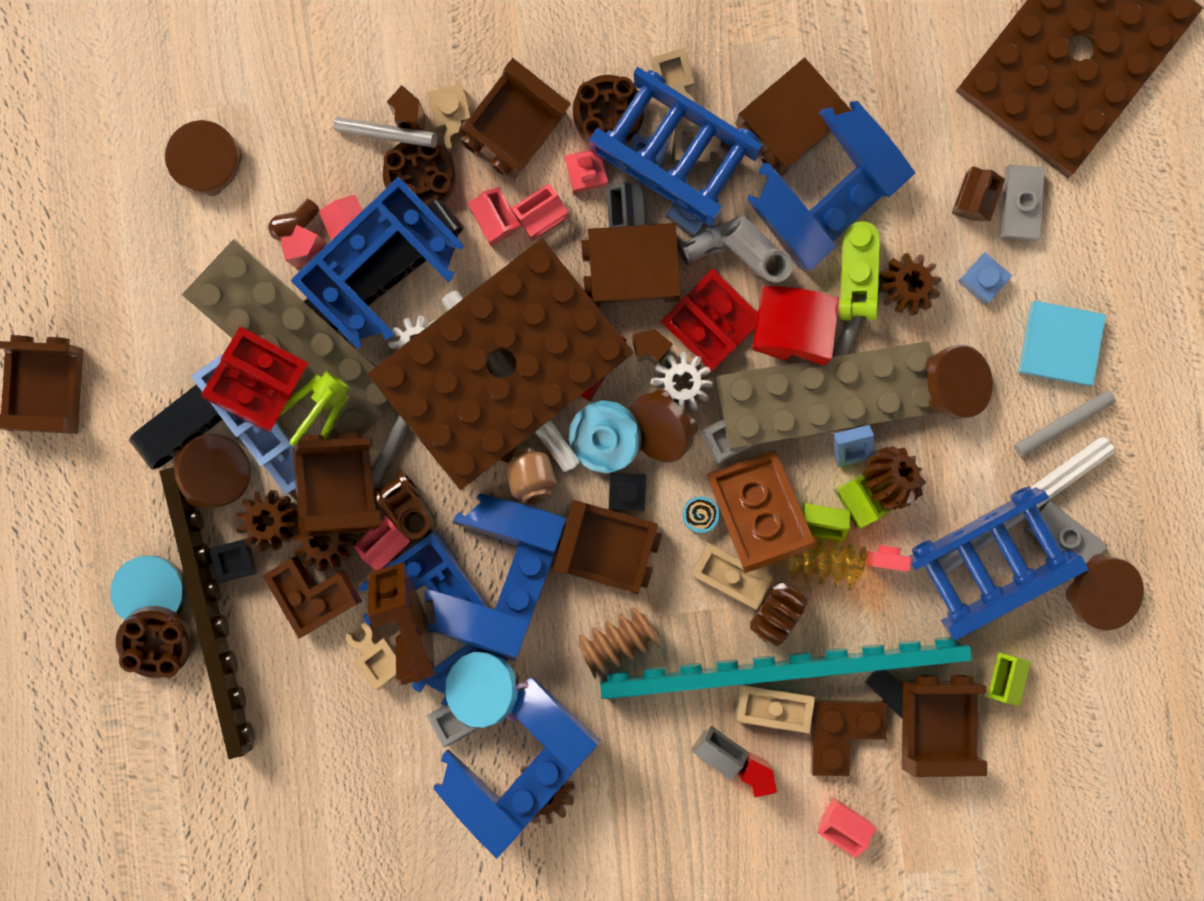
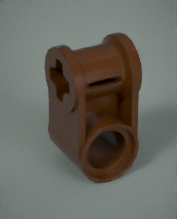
[373,470,436,539]

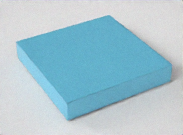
[1018,301,1106,386]

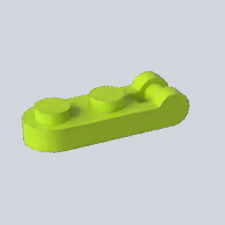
[840,221,881,321]

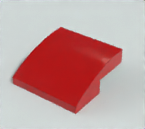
[661,268,758,372]
[752,286,839,366]
[201,326,308,433]

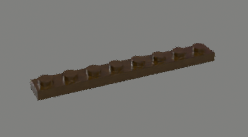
[159,467,255,760]

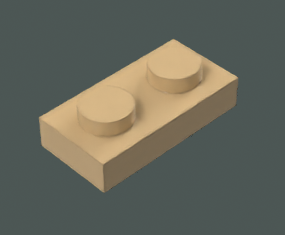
[691,543,773,610]
[735,684,815,734]

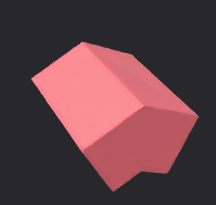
[511,184,569,241]
[467,187,521,246]
[319,195,363,240]
[281,225,327,269]
[353,515,413,571]
[817,798,877,858]

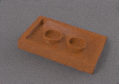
[707,450,816,573]

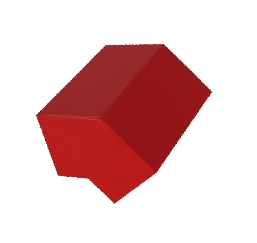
[738,752,777,798]

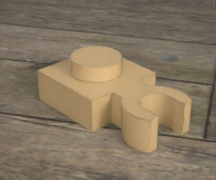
[650,47,695,110]
[427,84,470,153]
[671,125,728,167]
[345,622,396,691]

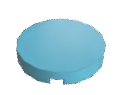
[568,400,642,474]
[111,555,186,620]
[445,652,518,728]

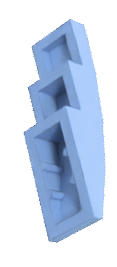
[191,354,296,495]

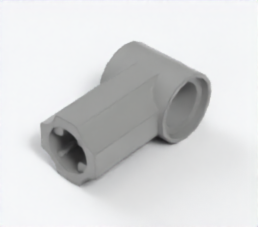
[721,216,793,283]

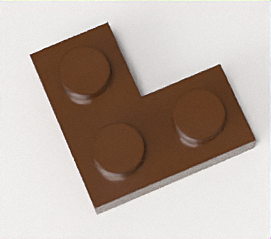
[262,556,363,639]
[810,700,887,776]

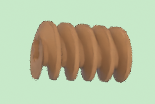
[579,607,661,679]

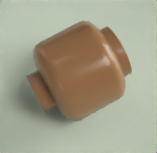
[505,448,557,505]

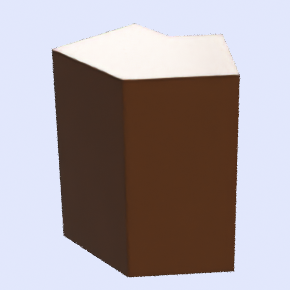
[387,85,425,131]
[952,166,1005,221]
[632,329,673,366]

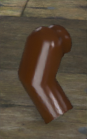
[268,199,320,241]

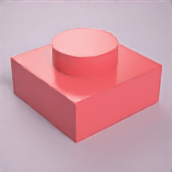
[865,545,911,572]

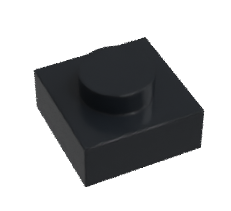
[609,473,646,511]
[209,539,257,584]

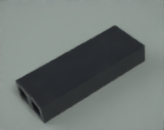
[864,670,903,719]

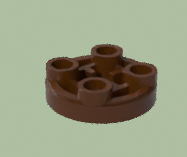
[573,75,644,144]
[165,120,242,196]
[383,142,456,205]
[926,345,993,419]
[627,389,698,462]
[174,434,251,508]
[1066,554,1144,630]
[116,606,193,678]

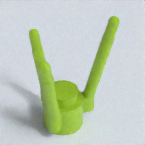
[279,371,350,446]

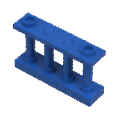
[589,67,762,227]
[909,486,1089,641]

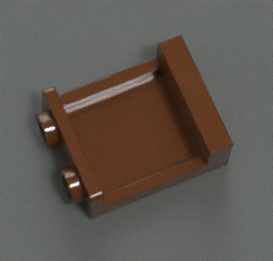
[458,57,571,180]
[735,57,852,177]
[581,223,681,306]
[0,335,83,434]
[292,433,381,537]
[553,500,663,595]
[368,562,435,686]
[902,675,987,777]

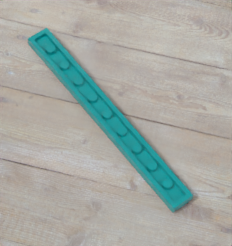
[600,637,972,699]

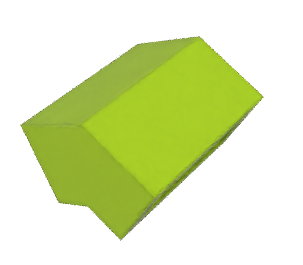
[833,474,891,529]
[801,503,850,542]
[987,652,1031,706]

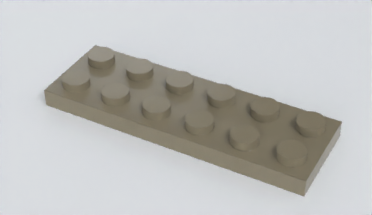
[182,238,391,437]
[716,341,937,449]

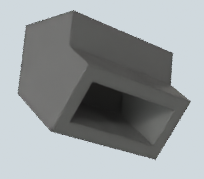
[606,182,645,227]
[692,726,749,780]

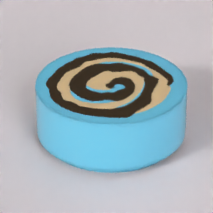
[682,496,719,533]

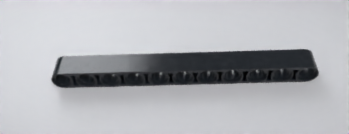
[129,198,464,470]

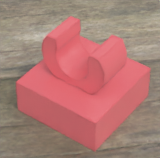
[565,150,608,194]

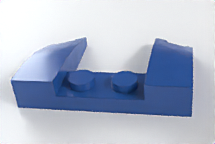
[747,101,916,271]
[290,177,464,348]
[424,494,566,661]
[359,531,522,706]
[434,677,602,859]

